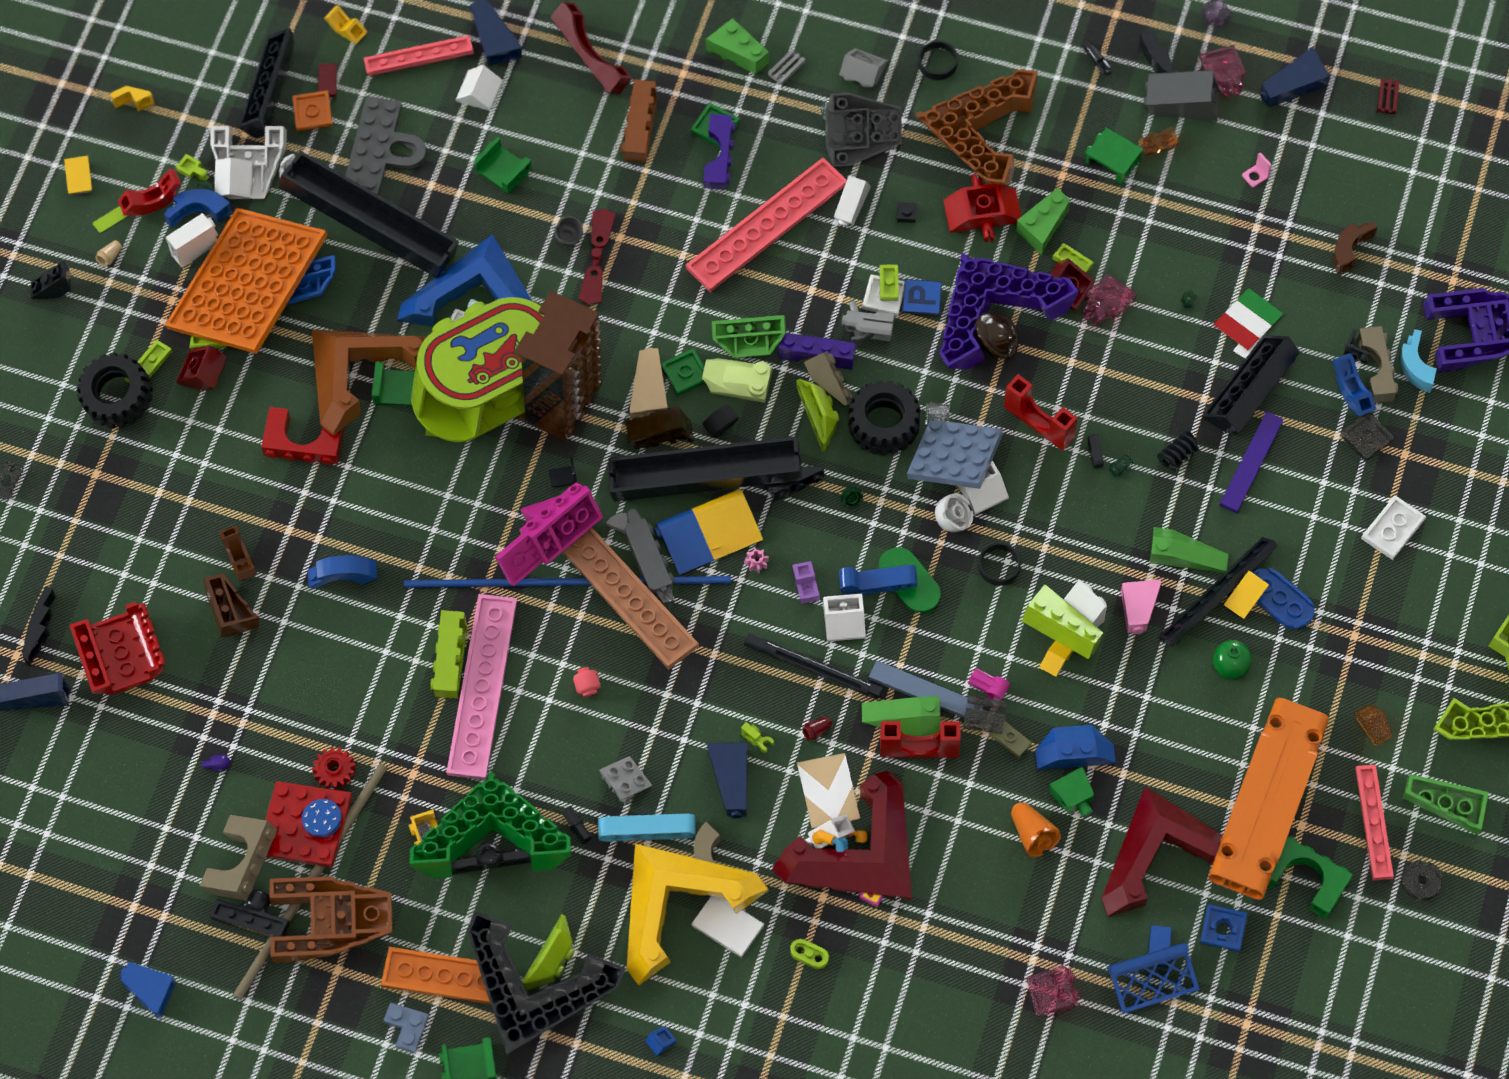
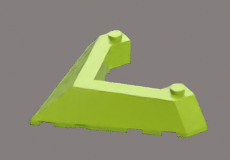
[1433,615,1509,740]

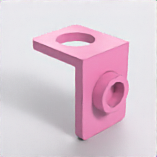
[1242,153,1272,188]

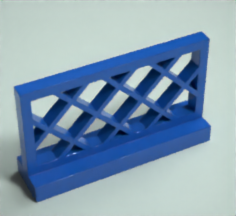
[1107,943,1200,1013]

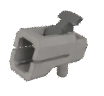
[842,301,894,346]

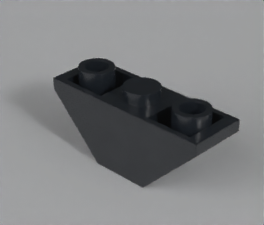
[30,261,71,299]

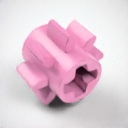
[745,548,769,573]

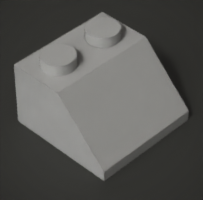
[839,49,888,88]

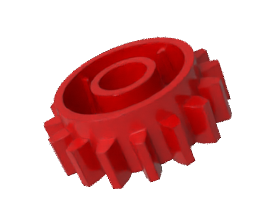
[312,747,356,790]

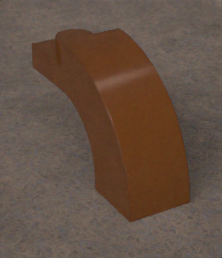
[1333,221,1378,275]
[219,525,257,581]

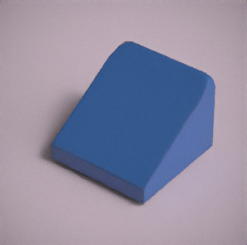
[645,1026,677,1055]

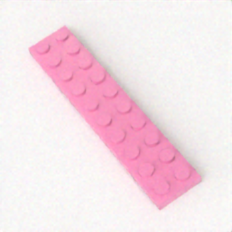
[446,594,517,780]

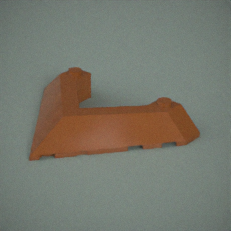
[915,69,1038,185]
[312,329,426,436]

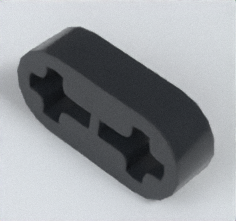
[1087,434,1104,469]

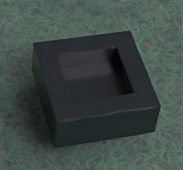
[897,202,917,223]

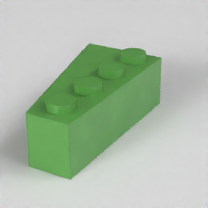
[1403,774,1489,835]

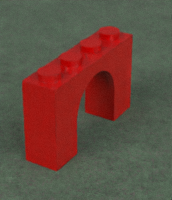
[1004,374,1078,451]
[261,407,346,465]
[880,721,961,758]

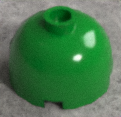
[1212,640,1252,680]

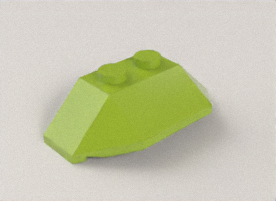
[796,379,839,452]
[522,914,575,990]

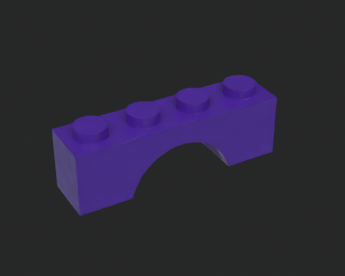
[703,114,736,190]
[778,333,856,370]

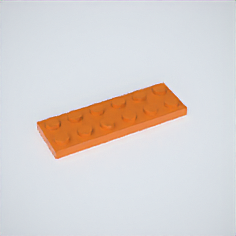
[381,947,490,1004]

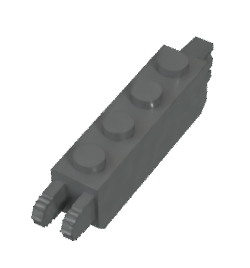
[625,509,675,606]

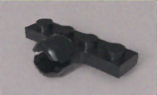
[453,843,531,874]
[209,889,290,937]

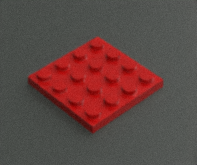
[265,781,353,868]

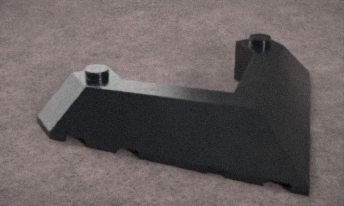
[467,911,626,1054]

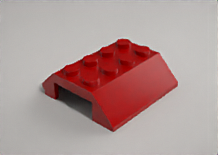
[69,602,166,694]

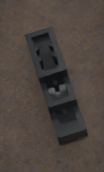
[23,586,56,667]

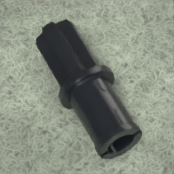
[563,807,592,844]

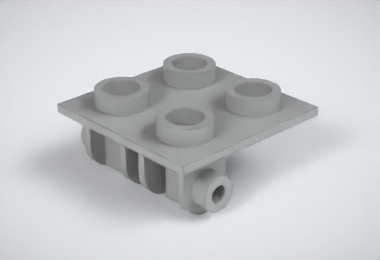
[599,756,652,804]

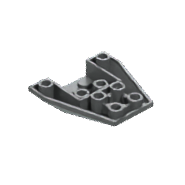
[825,93,902,167]

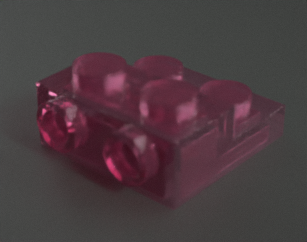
[1026,965,1081,1017]

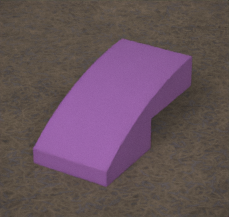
[792,561,820,604]

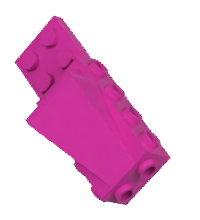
[495,482,603,586]

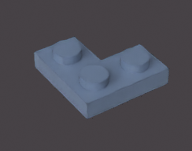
[383,1003,429,1054]

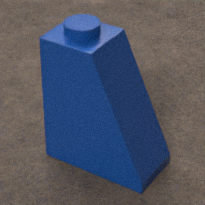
[120,961,176,1019]

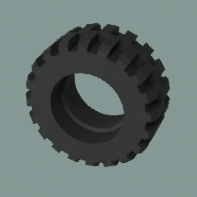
[77,352,153,428]
[848,380,921,455]

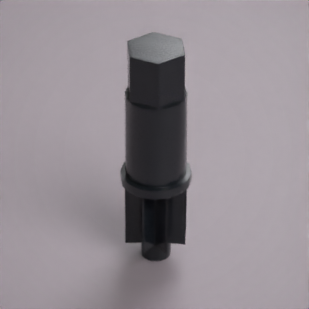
[1081,39,1112,75]

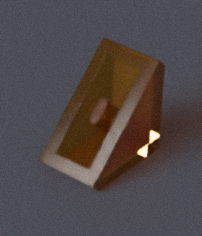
[1354,704,1392,746]

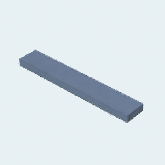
[869,660,984,723]

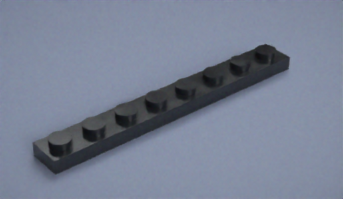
[1158,537,1278,646]

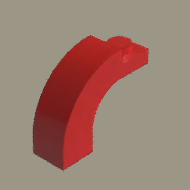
[118,169,181,216]

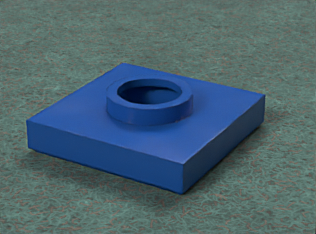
[1200,904,1247,952]

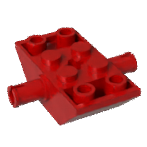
[943,173,1022,242]

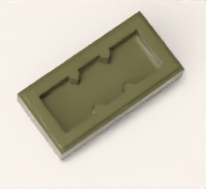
[989,719,1032,758]

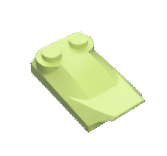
[702,358,773,403]

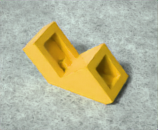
[324,6,368,44]
[110,86,155,111]
[1039,641,1073,677]

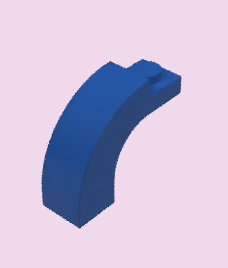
[164,189,232,228]
[308,555,377,589]

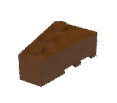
[204,573,259,638]

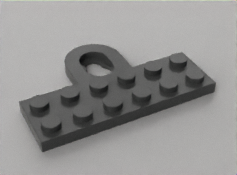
[345,96,426,195]

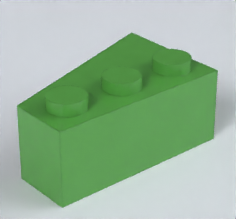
[706,18,769,74]
[1016,188,1070,255]

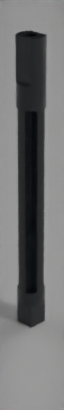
[744,633,882,700]

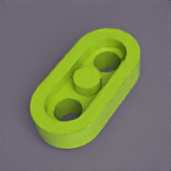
[790,939,829,969]

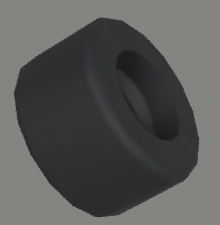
[702,404,739,438]

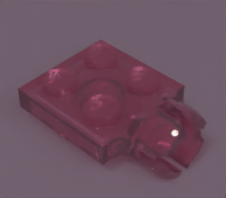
[1199,45,1246,97]
[1083,274,1137,325]

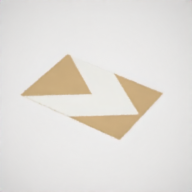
[797,753,860,828]

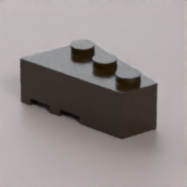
[626,407,694,449]

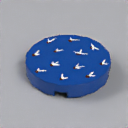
[302,799,342,838]

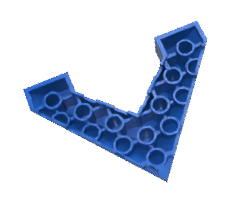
[397,234,533,327]

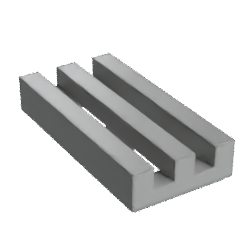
[768,49,806,85]

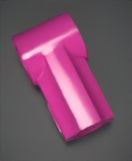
[968,668,1010,702]

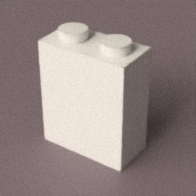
[166,213,218,268]

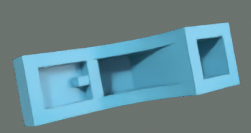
[1400,329,1437,393]

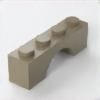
[1357,326,1398,403]

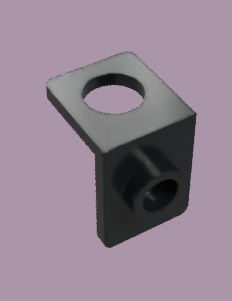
[1344,329,1370,363]
[549,458,577,488]

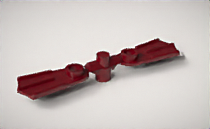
[578,208,615,306]

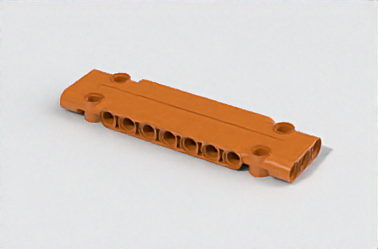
[1208,698,1329,899]

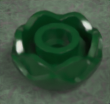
[840,486,863,508]

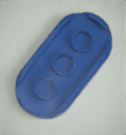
[1252,568,1314,630]

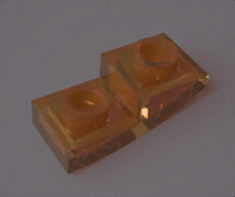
[1137,127,1180,156]

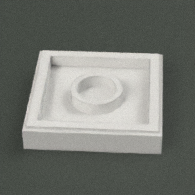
[862,274,905,317]

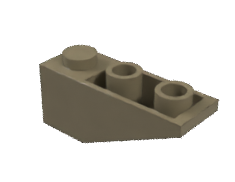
[804,351,852,405]

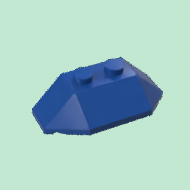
[287,255,336,305]
[1035,725,1116,770]

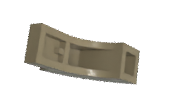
[694,822,720,863]

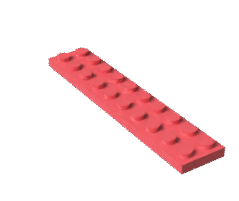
[686,158,847,292]

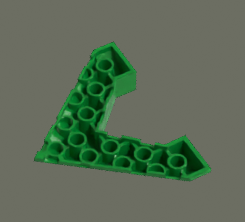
[410,771,571,879]

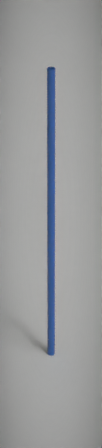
[404,576,731,588]

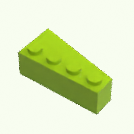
[1022,585,1103,659]
[431,610,468,699]

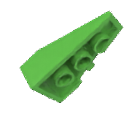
[1150,527,1228,573]
[862,696,941,736]

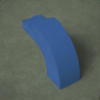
[1333,353,1377,416]

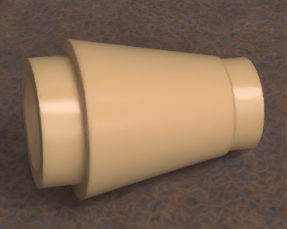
[95,240,122,267]

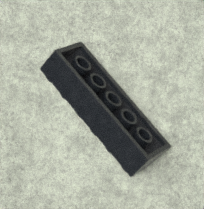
[238,28,295,139]
[1202,335,1300,434]

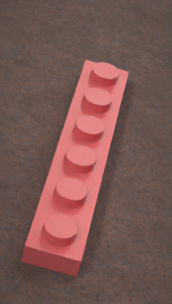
[364,35,474,76]
[1355,765,1394,881]

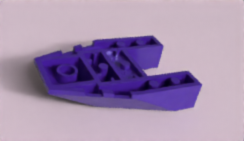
[1423,288,1509,372]

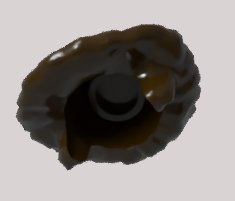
[975,312,1019,359]

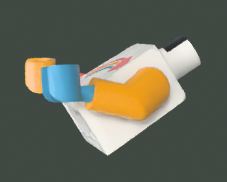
[805,814,867,852]

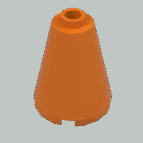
[1011,802,1061,857]

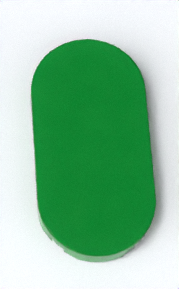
[879,547,941,613]

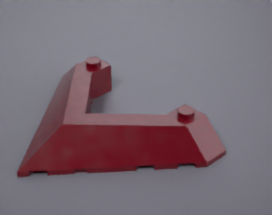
[772,771,912,900]
[1101,787,1229,917]

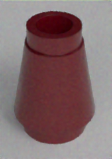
[802,716,832,741]

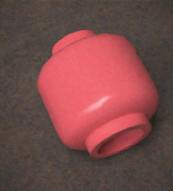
[573,667,601,697]

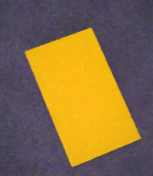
[64,156,92,195]
[1224,571,1269,619]

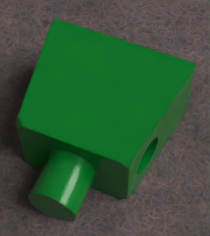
[1049,767,1094,818]

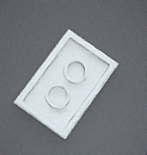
[1361,495,1426,560]
[692,896,764,958]

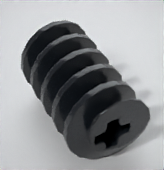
[1157,430,1199,470]

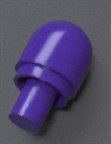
[202,755,230,771]

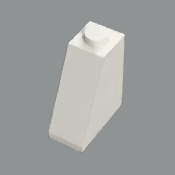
[834,176,871,227]

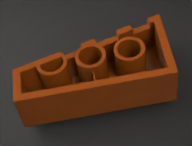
[621,79,657,163]

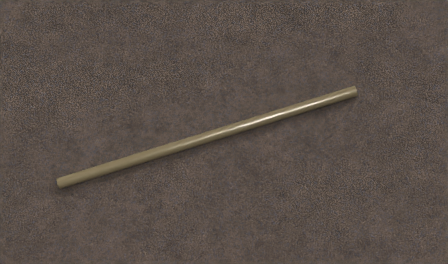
[232,763,388,1001]

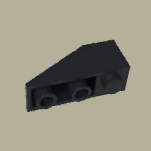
[765,466,824,501]

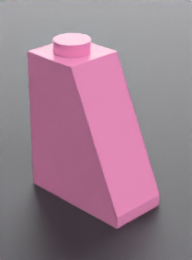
[1121,579,1161,634]

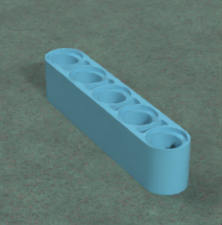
[598,814,696,842]

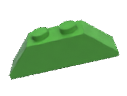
[712,315,786,358]

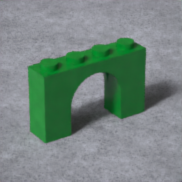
[1261,835,1353,920]

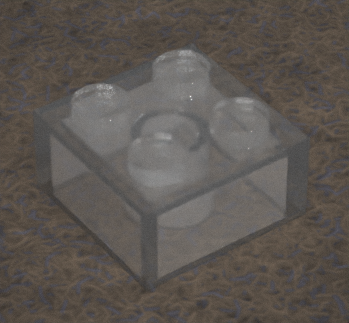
[925,402,950,424]

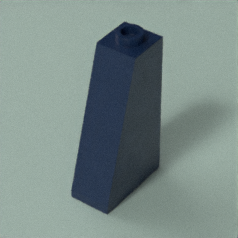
[470,0,522,66]
[1260,47,1330,107]
[0,673,69,710]
[707,743,747,819]

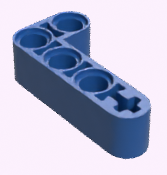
[839,565,918,595]

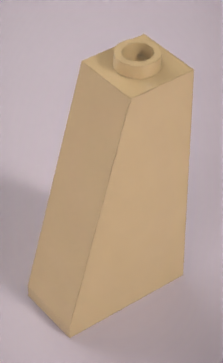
[630,348,668,420]

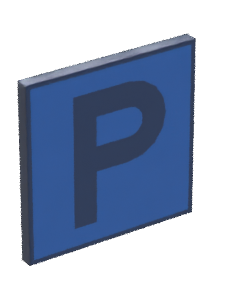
[902,279,942,315]

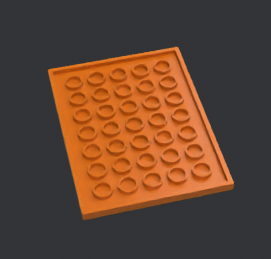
[165,208,328,354]

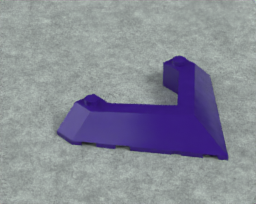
[939,253,1079,369]

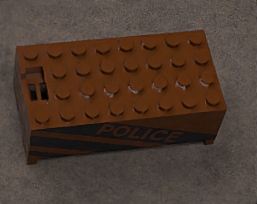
[514,291,602,442]

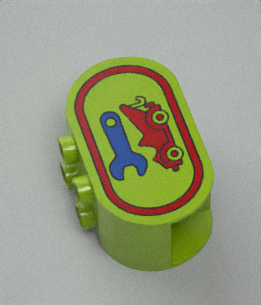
[411,297,544,442]

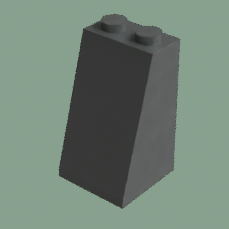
[1144,70,1220,121]

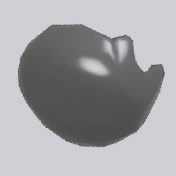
[554,216,583,246]

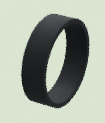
[918,41,958,80]
[978,542,1021,586]

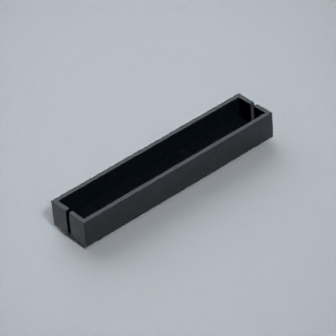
[279,151,459,278]
[608,436,802,502]

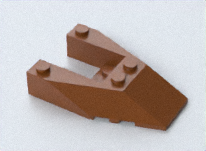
[270,876,392,963]

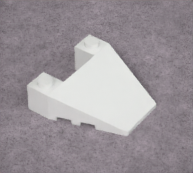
[210,126,287,199]

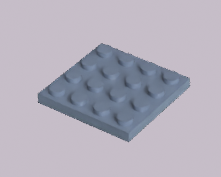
[907,419,1003,489]

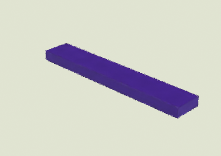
[1220,411,1284,513]

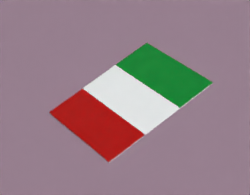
[1213,288,1283,350]

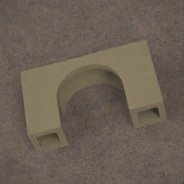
[200,815,277,901]

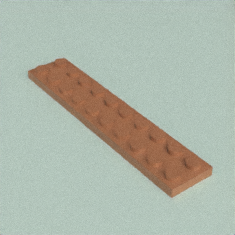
[562,527,699,670]

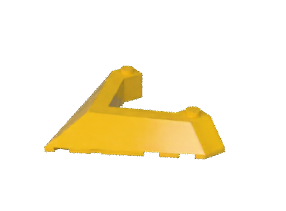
[627,843,769,986]

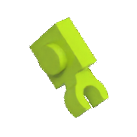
[175,154,210,182]
[741,722,774,753]

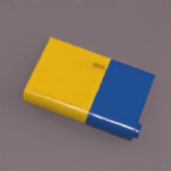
[654,489,763,575]

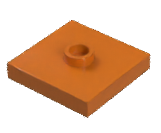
[292,91,333,131]

